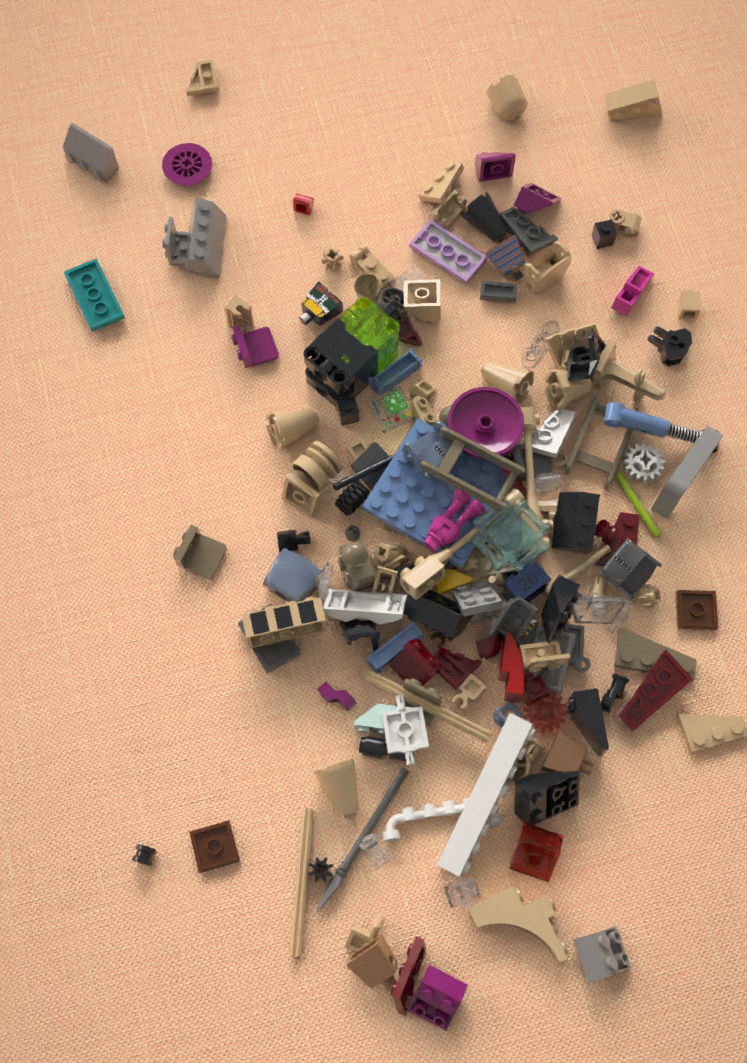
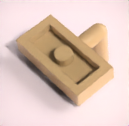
[478,551,519,587]
[344,914,392,952]

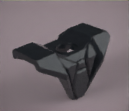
[567,332,606,381]
[339,619,380,652]

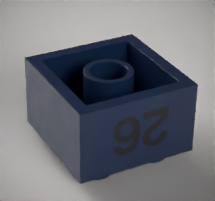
[502,561,551,603]

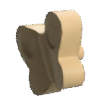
[547,512,556,535]

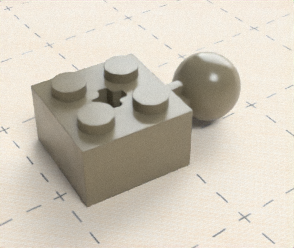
[337,539,375,591]

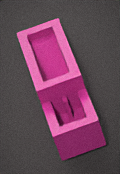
[611,266,654,316]

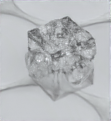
[443,875,481,908]

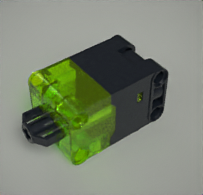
[303,297,402,408]

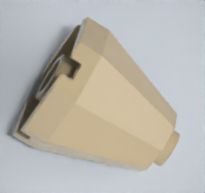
[545,369,593,410]

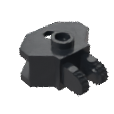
[647,326,693,367]

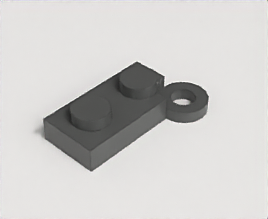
[564,624,591,673]

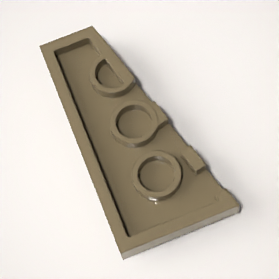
[614,628,696,680]

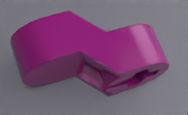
[317,681,357,711]

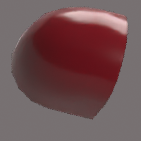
[475,636,501,660]

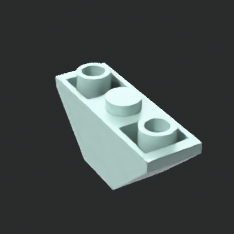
[354,704,397,736]

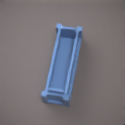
[368,348,423,397]
[367,622,423,673]

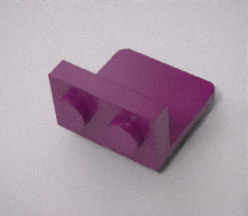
[231,325,279,369]

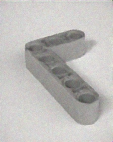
[651,425,724,519]

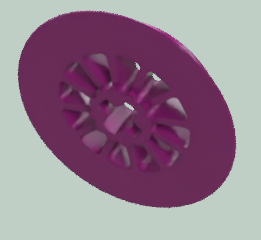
[162,143,212,186]

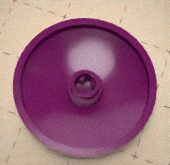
[447,387,524,460]

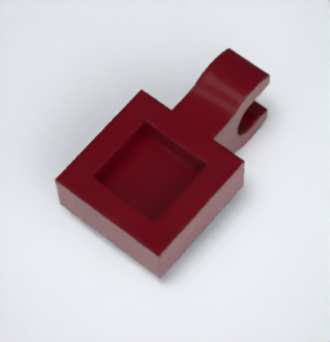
[523,670,550,703]

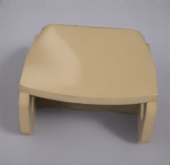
[523,241,572,294]

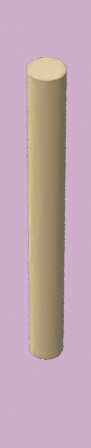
[545,545,611,595]

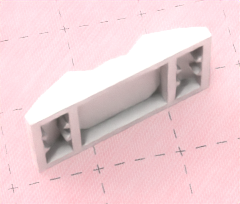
[323,589,407,625]

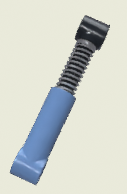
[604,402,719,453]

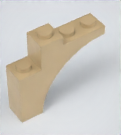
[466,886,568,963]

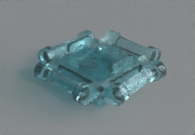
[471,499,551,573]

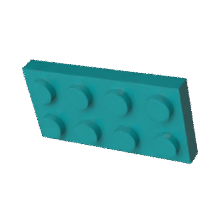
[64,258,125,332]

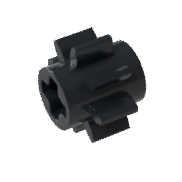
[308,857,334,883]

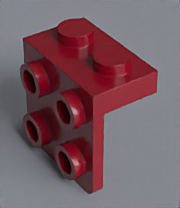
[390,638,443,686]

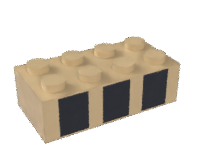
[241,597,327,649]

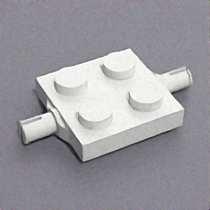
[382,695,429,765]

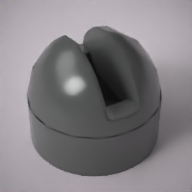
[345,525,361,542]

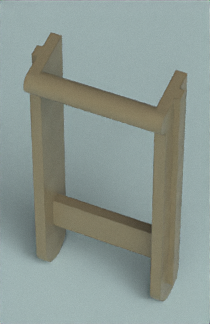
[565,393,639,490]
[420,427,525,511]

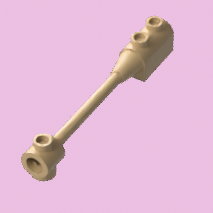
[518,407,549,556]
[400,489,527,600]

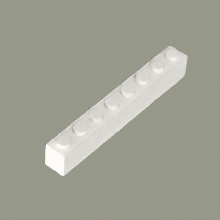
[437,713,536,877]

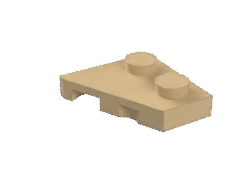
[186,60,219,96]

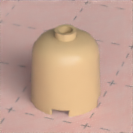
[486,75,528,120]

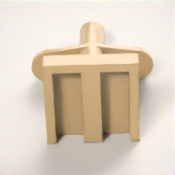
[594,340,666,403]

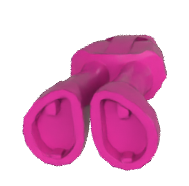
[424,489,485,552]

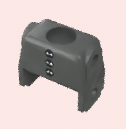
[599,538,662,600]

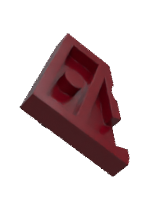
[433,647,482,690]

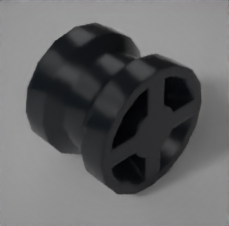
[132,844,157,866]

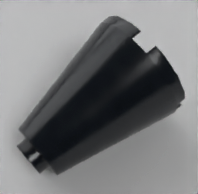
[461,192,508,243]

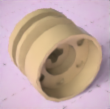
[292,441,343,492]

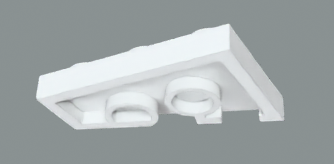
[521,409,576,458]

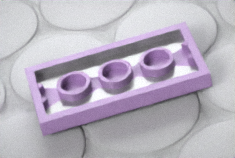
[409,219,487,285]

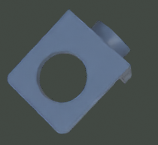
[493,702,522,728]

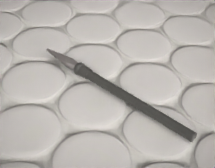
[316,768,409,912]

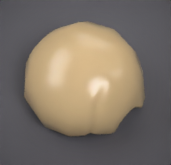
[354,273,383,300]

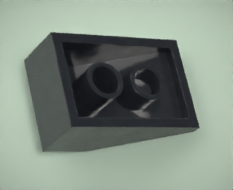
[566,688,609,757]

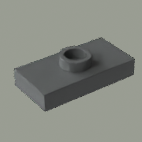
[480,281,517,303]

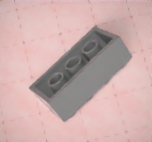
[184,198,226,278]

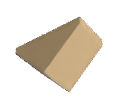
[372,566,398,594]

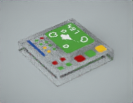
[367,386,415,433]

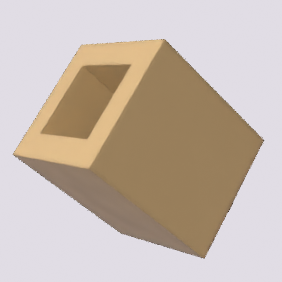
[678,290,701,319]

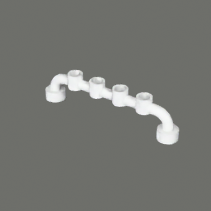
[383,798,502,842]

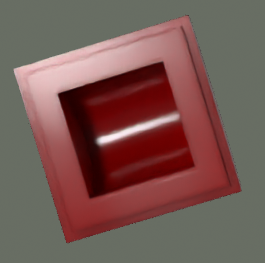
[293,193,314,215]

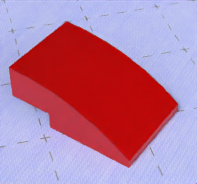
[498,632,524,703]

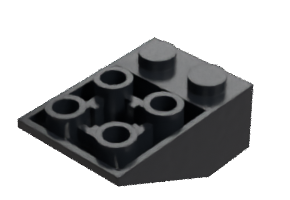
[541,575,581,644]
[514,771,580,828]

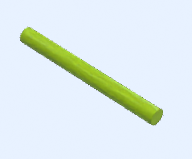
[615,472,661,538]

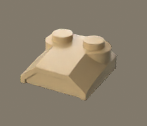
[281,470,322,518]

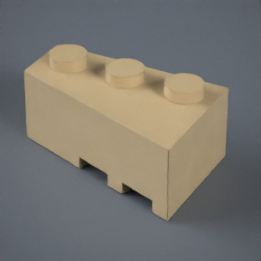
[604,79,662,121]

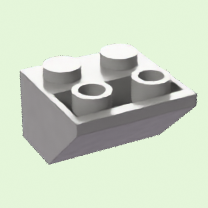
[573,926,631,983]

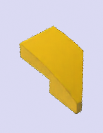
[436,569,475,595]

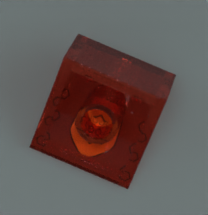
[509,822,563,882]

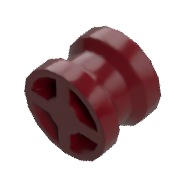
[594,519,618,543]

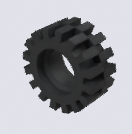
[335,480,370,516]

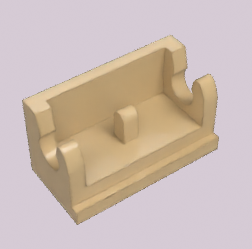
[432,190,467,230]
[224,295,254,332]

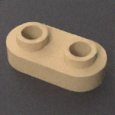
[410,396,437,427]

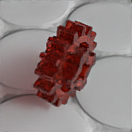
[523,690,567,734]

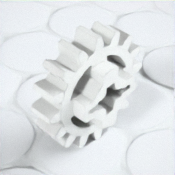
[623,442,665,483]

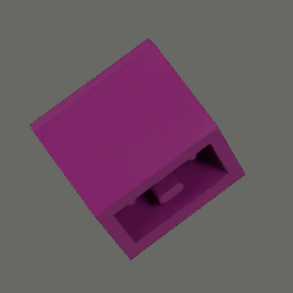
[408,965,468,1031]

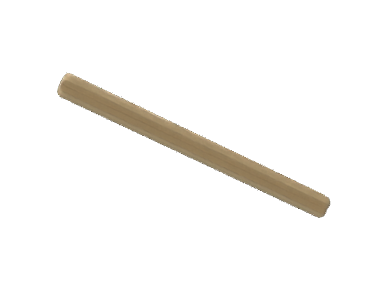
[363,670,492,742]
[290,808,314,958]

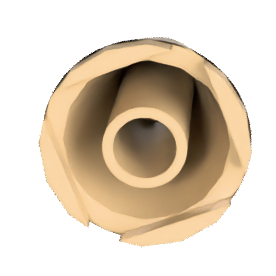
[481,361,534,404]
[265,409,319,449]
[315,759,359,819]

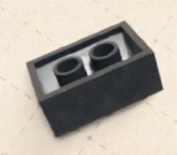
[551,492,600,555]
[403,590,474,638]

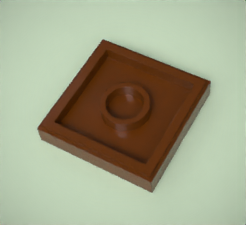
[676,590,718,630]
[189,820,240,873]

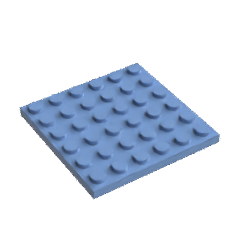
[361,418,507,568]

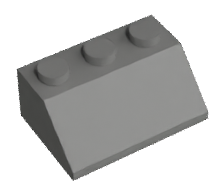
[63,123,119,183]

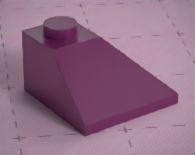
[475,152,516,182]
[513,183,562,214]

